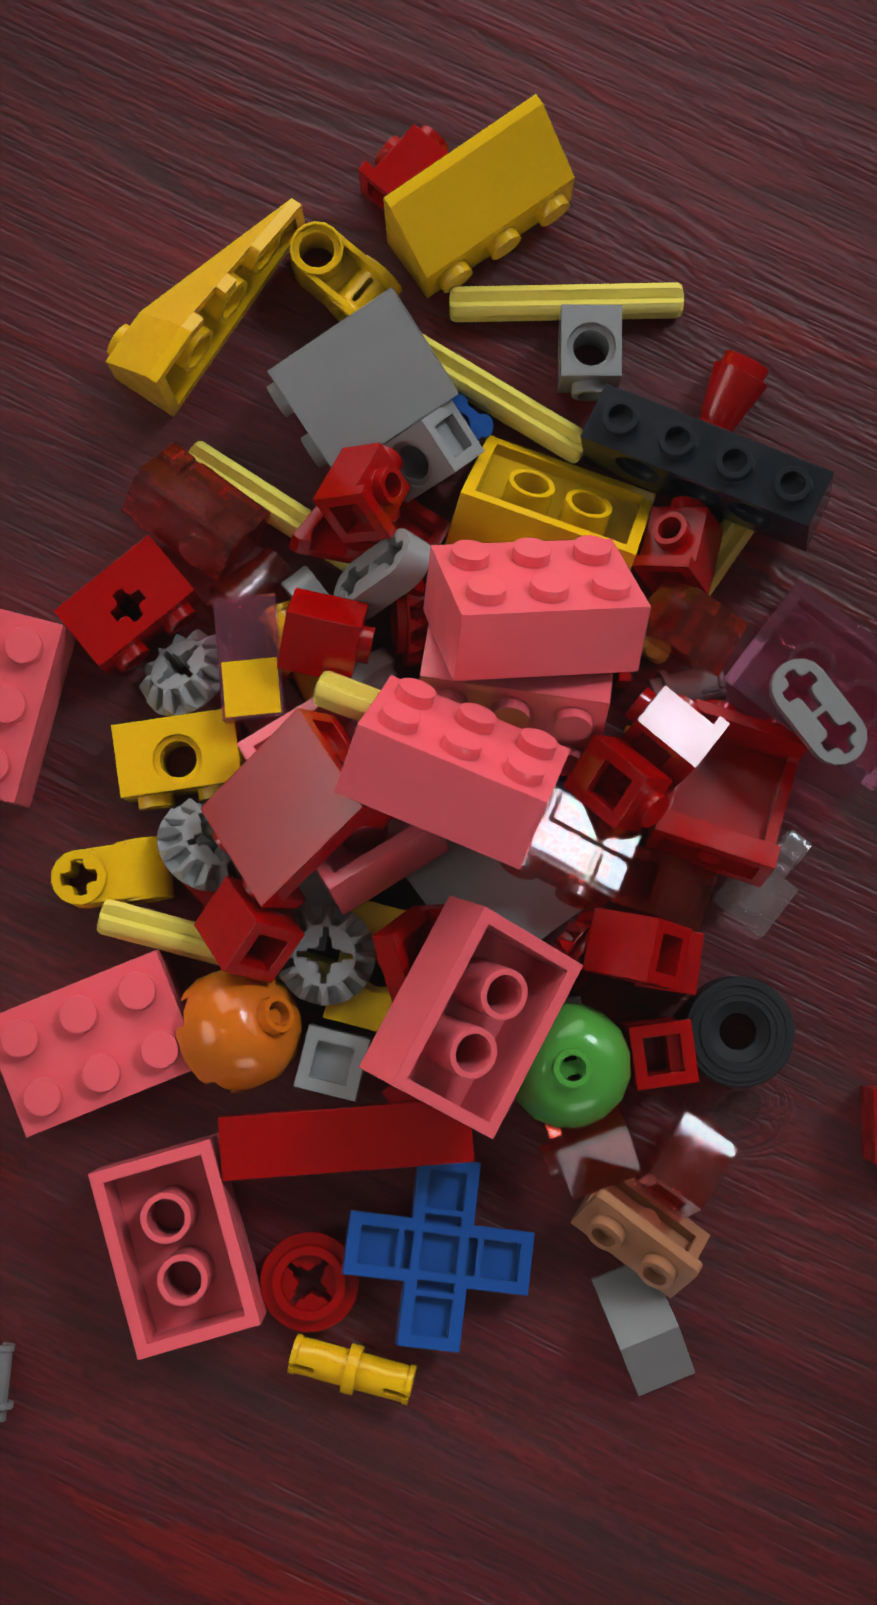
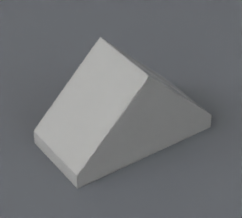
[591,1265,695,1396]

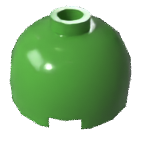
[515,1003,631,1128]

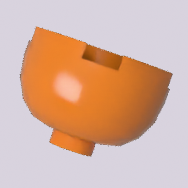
[176,970,303,1094]

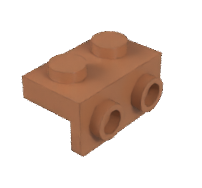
[570,1160,710,1299]

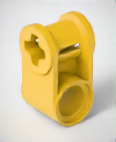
[289,221,402,322]
[51,836,175,909]

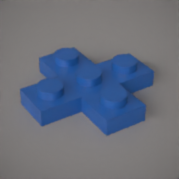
[341,1162,535,1353]

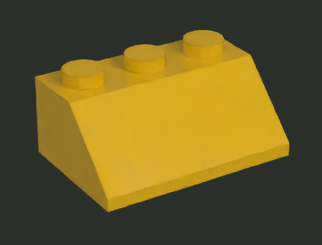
[383,94,575,298]
[445,435,656,570]

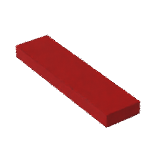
[218,1100,475,1181]

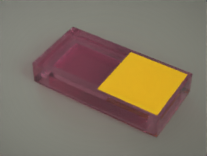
[213,593,287,724]

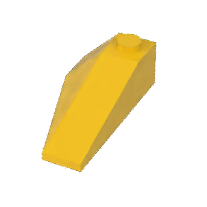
[106,198,305,417]

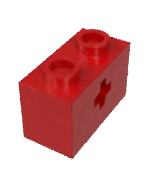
[54,534,202,676]

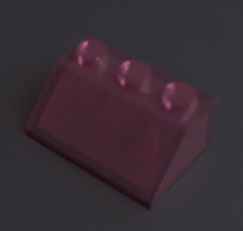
[723,580,877,792]

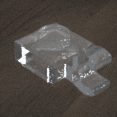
[711,830,812,938]

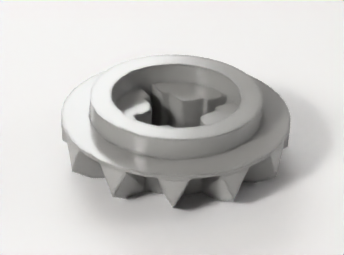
[139,629,231,716]
[157,798,243,892]
[279,905,376,1006]

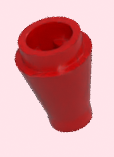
[699,350,769,432]

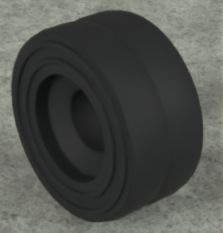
[681,976,795,1088]

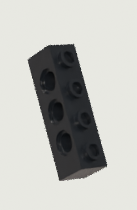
[580,383,834,552]

